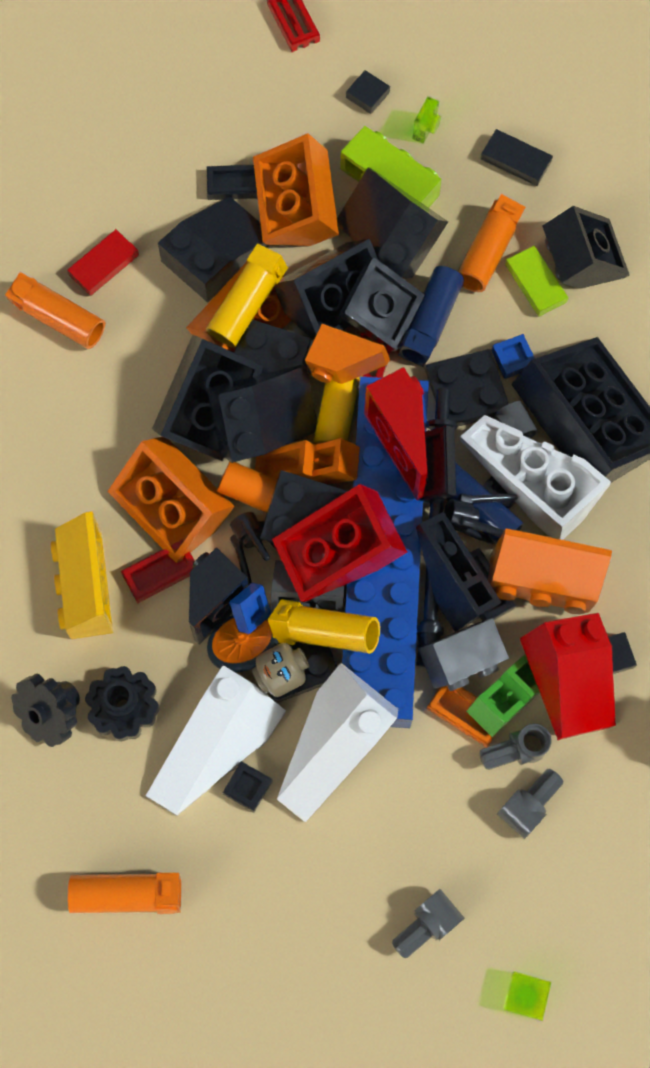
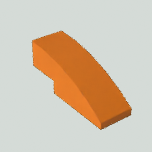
[255,438,360,485]

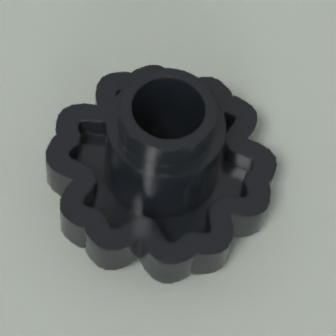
[85,666,160,742]
[11,673,80,747]

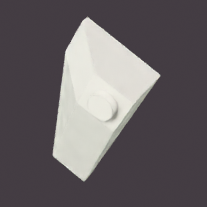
[277,663,398,822]

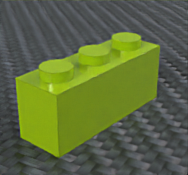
[340,126,442,208]

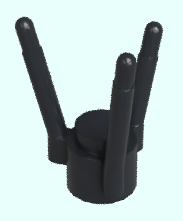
[444,493,518,545]
[230,511,278,586]

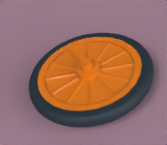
[207,615,278,672]

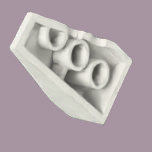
[460,415,611,540]
[146,666,286,816]

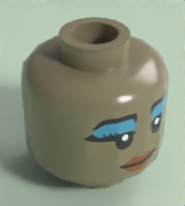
[252,642,309,697]

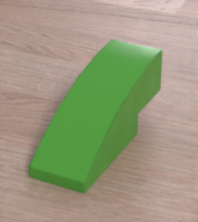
[466,654,540,737]

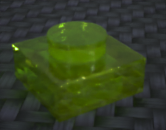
[412,96,441,144]
[503,971,551,1021]

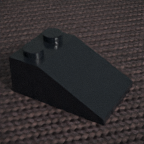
[337,167,448,278]
[158,196,269,303]
[207,364,317,463]

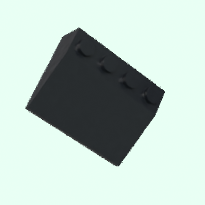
[511,337,650,483]

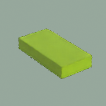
[505,246,569,317]

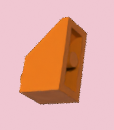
[305,324,390,384]

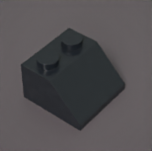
[542,206,630,289]
[189,547,248,645]

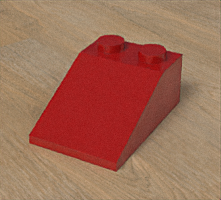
[364,367,427,500]
[272,484,408,602]
[520,613,616,740]

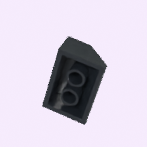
[274,238,378,341]
[152,335,264,461]

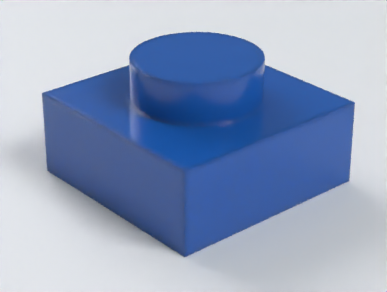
[491,334,535,379]
[229,583,272,634]

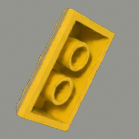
[51,511,113,639]

